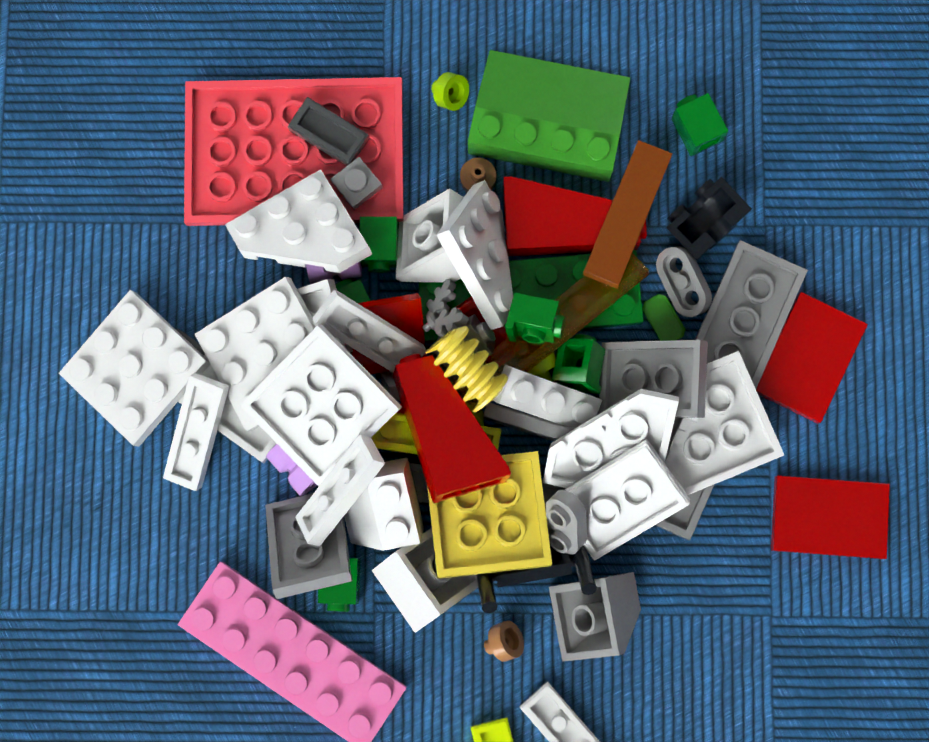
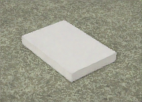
[565,439,690,561]

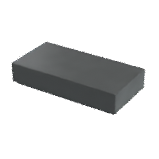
[287,97,369,166]

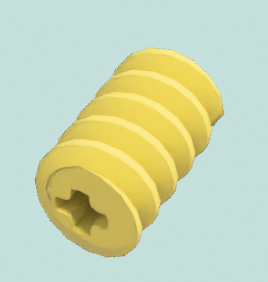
[425,326,508,413]

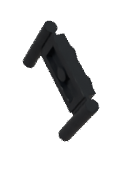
[476,545,597,613]

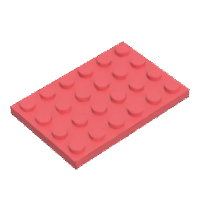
[184,77,404,226]

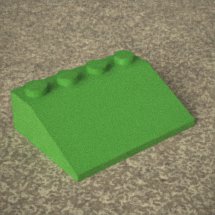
[468,50,631,182]

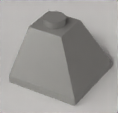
[549,572,641,662]

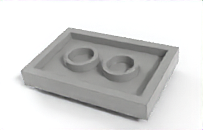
[598,340,708,418]
[265,493,352,599]

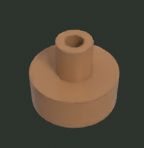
[460,158,496,192]
[484,621,524,662]

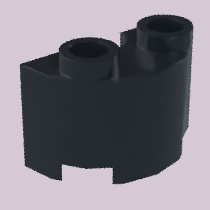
[666,177,752,260]

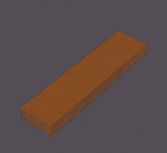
[583,140,673,289]

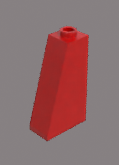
[503,176,647,256]
[393,354,511,503]

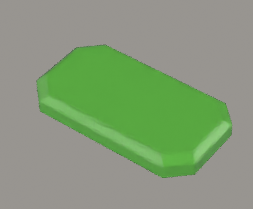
[642,294,685,341]

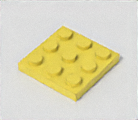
[427,451,552,579]

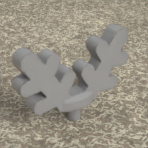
[422,279,468,337]

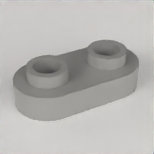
[656,246,712,317]
[546,490,587,554]

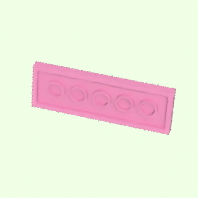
[177,561,407,742]

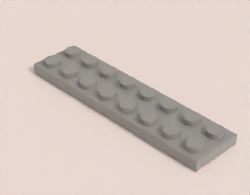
[655,240,808,541]

